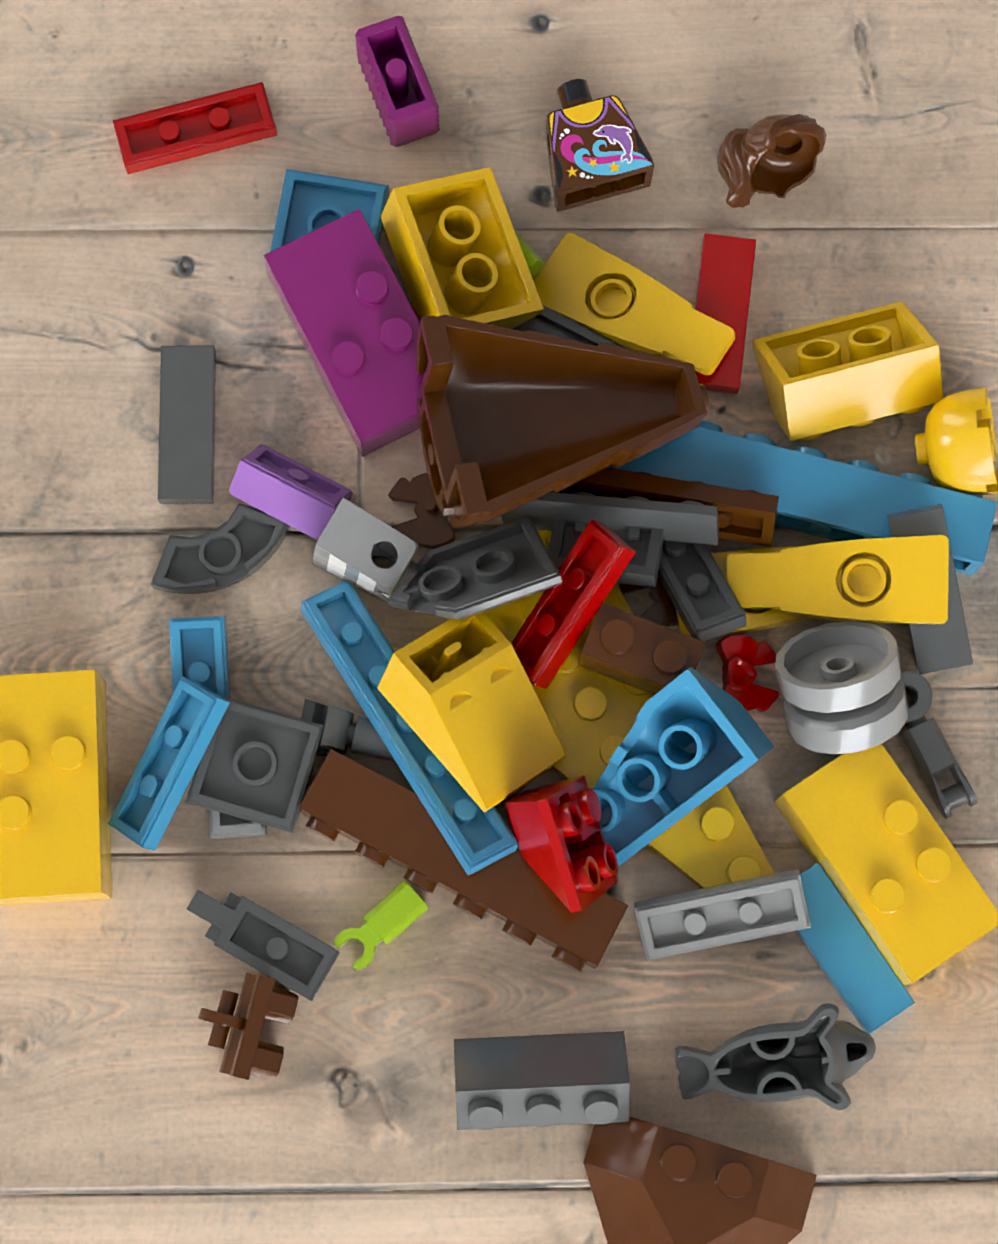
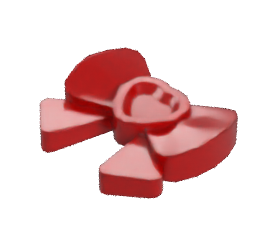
[715,634,779,712]

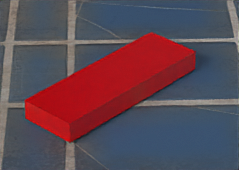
[113,82,277,174]
[695,233,756,394]
[511,518,636,689]

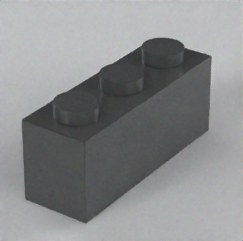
[454,1031,630,1130]

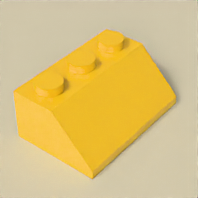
[380,167,544,329]
[752,301,943,441]

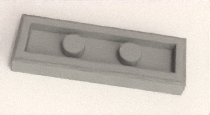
[634,869,811,961]

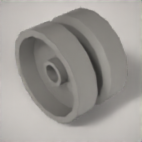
[775,621,908,754]

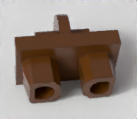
[198,973,299,1080]

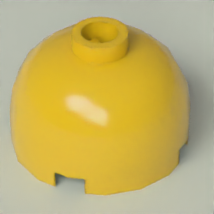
[915,386,998,495]

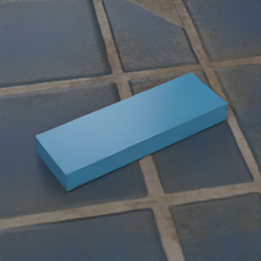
[108,676,230,851]
[796,862,915,1034]

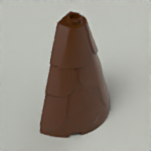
[416,315,709,527]

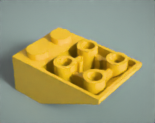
[377,612,566,813]

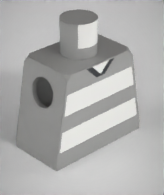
[312,498,419,603]

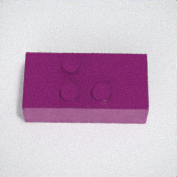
[263,209,424,457]

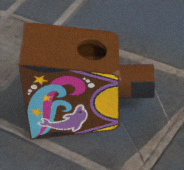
[546,79,654,212]

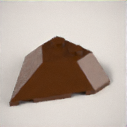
[583,1116,817,1244]

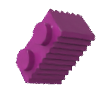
[355,16,440,147]

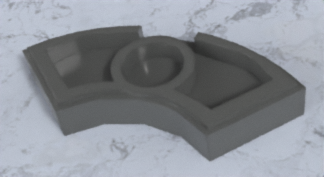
[151,503,290,594]

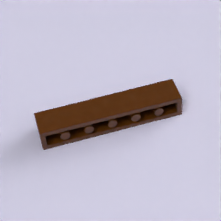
[299,749,629,972]

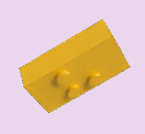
[0,669,112,905]
[774,744,998,986]

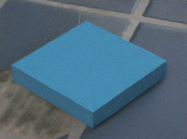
[270,169,389,252]

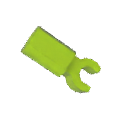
[333,880,429,971]

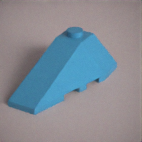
[593,667,775,867]

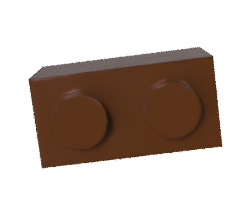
[578,603,706,695]

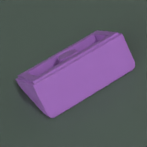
[229,444,353,540]

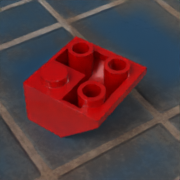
[505,775,618,913]

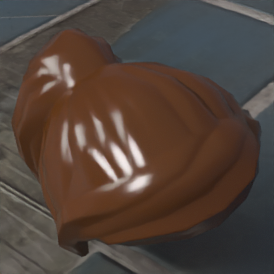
[717,114,827,208]

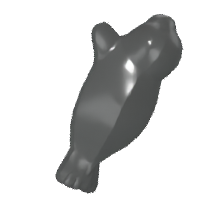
[675,1003,876,1110]

